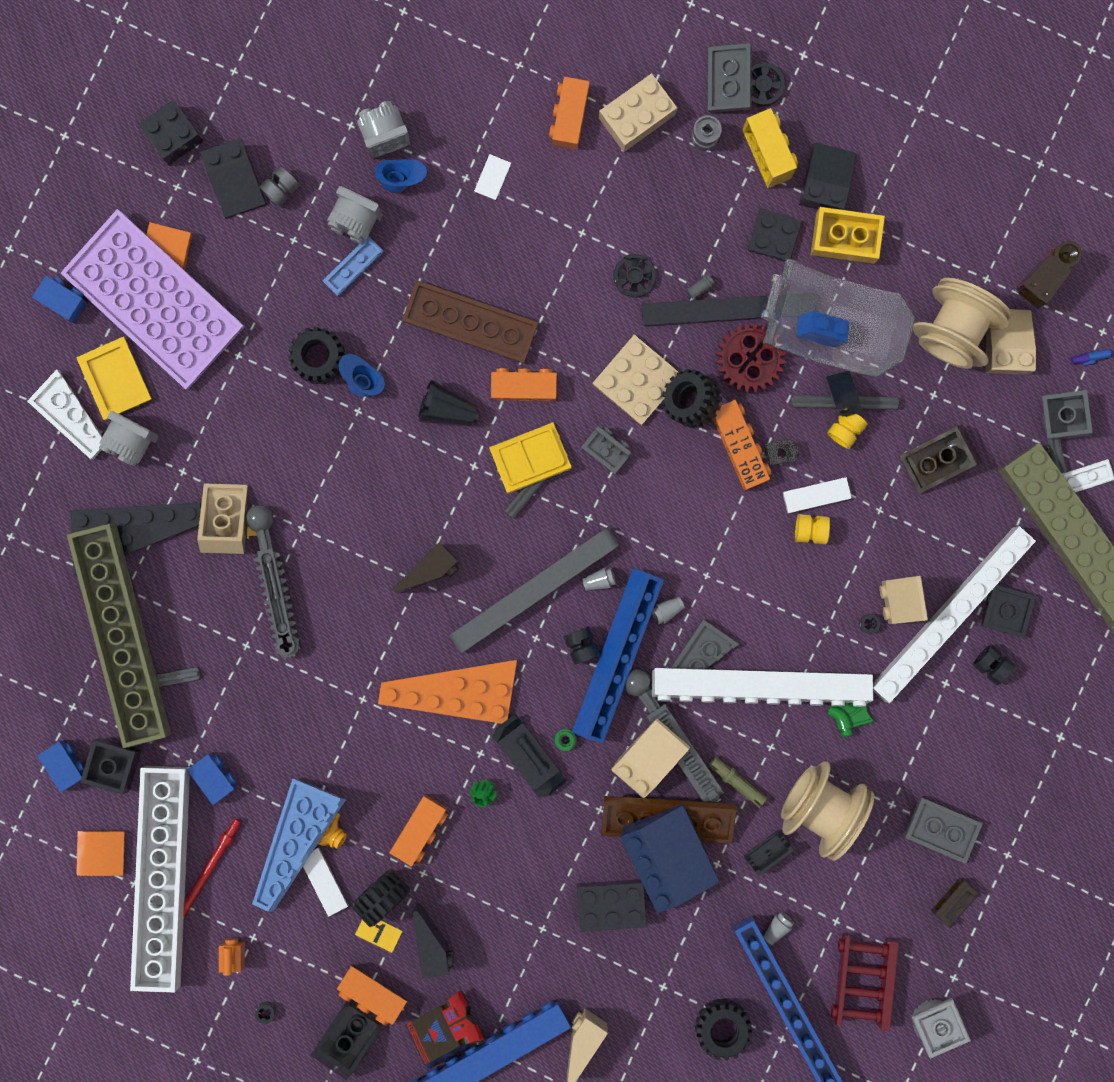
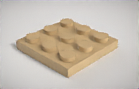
[592,335,678,426]

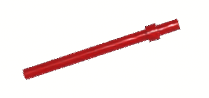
[183,818,242,920]

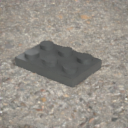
[708,43,752,113]
[904,797,983,864]

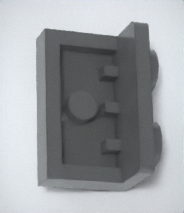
[581,426,631,475]

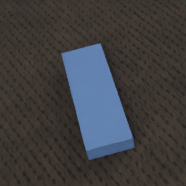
[322,236,384,297]

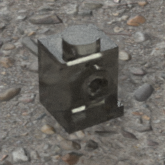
[764,439,799,466]

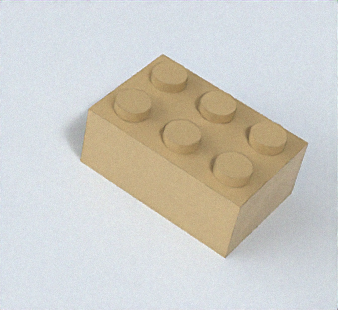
[599,73,677,152]

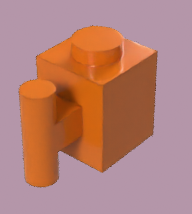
[219,938,245,976]

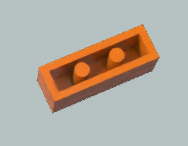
[549,76,589,150]
[491,368,557,401]
[389,794,448,867]
[337,965,407,1026]

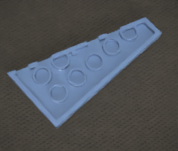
[252,779,346,912]

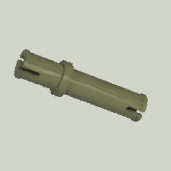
[708,756,767,808]

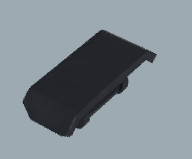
[492,715,566,797]

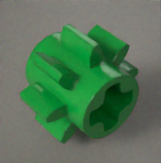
[469,780,498,807]

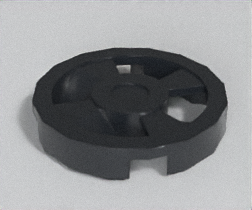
[752,62,785,107]
[613,254,656,298]

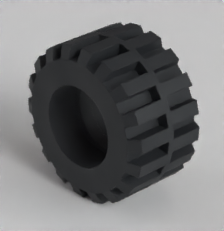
[289,327,345,384]
[662,369,722,429]
[351,869,410,927]
[695,999,752,1061]

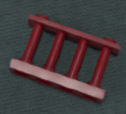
[831,933,899,1031]

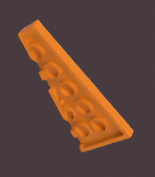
[378,660,517,724]

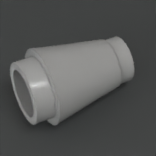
[583,567,616,591]
[652,597,685,624]
[763,912,794,945]

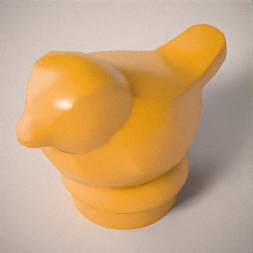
[318,813,347,849]

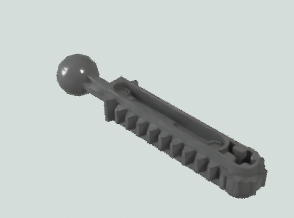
[246,505,301,659]
[624,669,724,803]

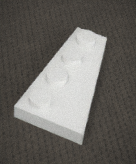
[27,369,103,460]

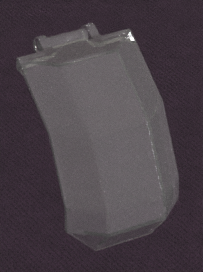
[761,259,915,377]

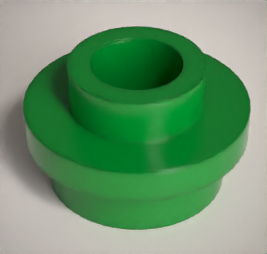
[555,729,576,751]

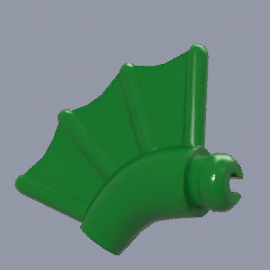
[827,703,874,737]

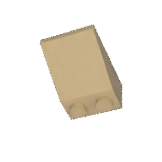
[985,309,1036,375]
[197,484,248,554]
[879,576,928,624]
[611,718,690,798]
[567,1008,608,1082]

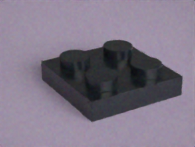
[748,208,802,263]
[981,585,1036,638]

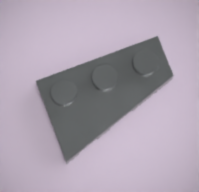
[669,619,739,670]

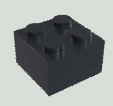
[138,99,203,166]
[81,738,141,795]

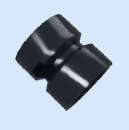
[563,626,601,665]
[973,644,1016,685]

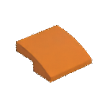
[146,222,193,270]
[76,830,124,876]

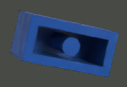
[32,276,88,323]
[796,311,849,347]
[37,740,85,793]
[187,753,238,805]

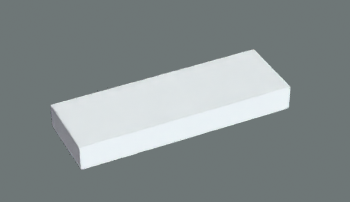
[1062,459,1114,492]
[783,477,851,514]
[303,847,349,917]

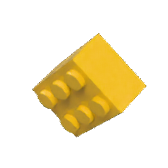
[742,108,798,188]
[811,207,885,264]

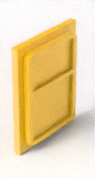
[76,336,152,421]
[489,422,572,494]

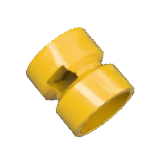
[827,408,868,449]
[795,514,830,545]

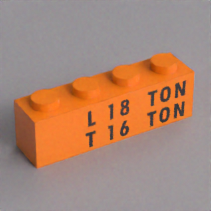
[712,400,771,491]

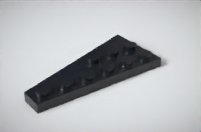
[70,503,202,576]

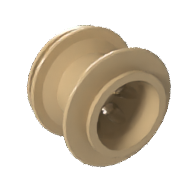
[912,278,1011,369]
[781,761,874,861]

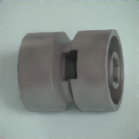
[691,115,722,151]
[259,166,300,207]

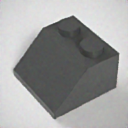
[1042,390,1093,439]

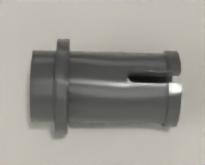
[686,274,715,300]

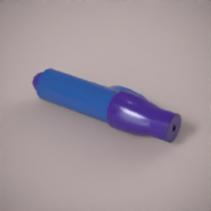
[1071,349,1114,365]

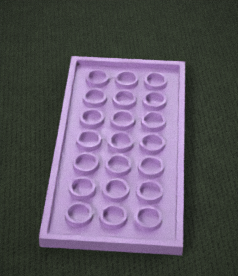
[61,209,245,390]

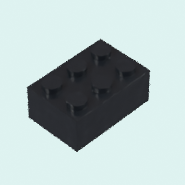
[577,879,646,932]

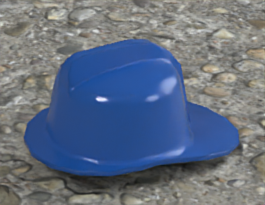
[375,159,427,193]
[339,354,385,397]

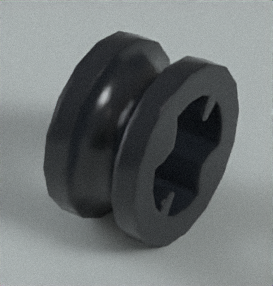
[859,614,880,633]
[255,1002,276,1024]

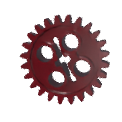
[715,323,786,393]

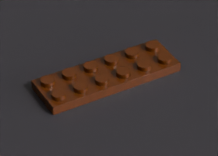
[402,280,538,364]
[601,796,737,844]

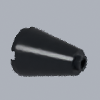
[418,380,480,426]

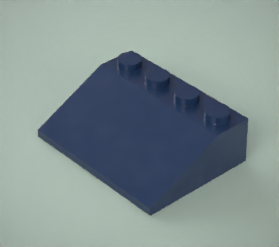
[620,804,720,913]

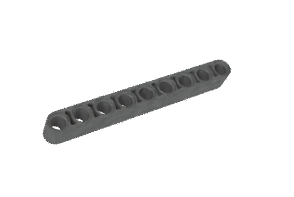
[449,527,620,654]

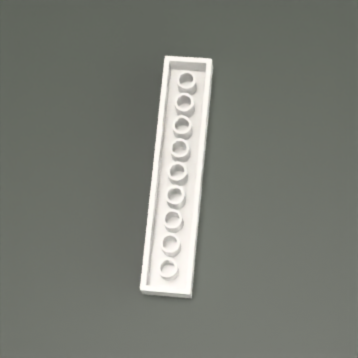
[130,766,190,992]

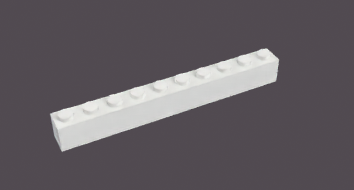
[873,526,1035,703]
[652,668,873,707]

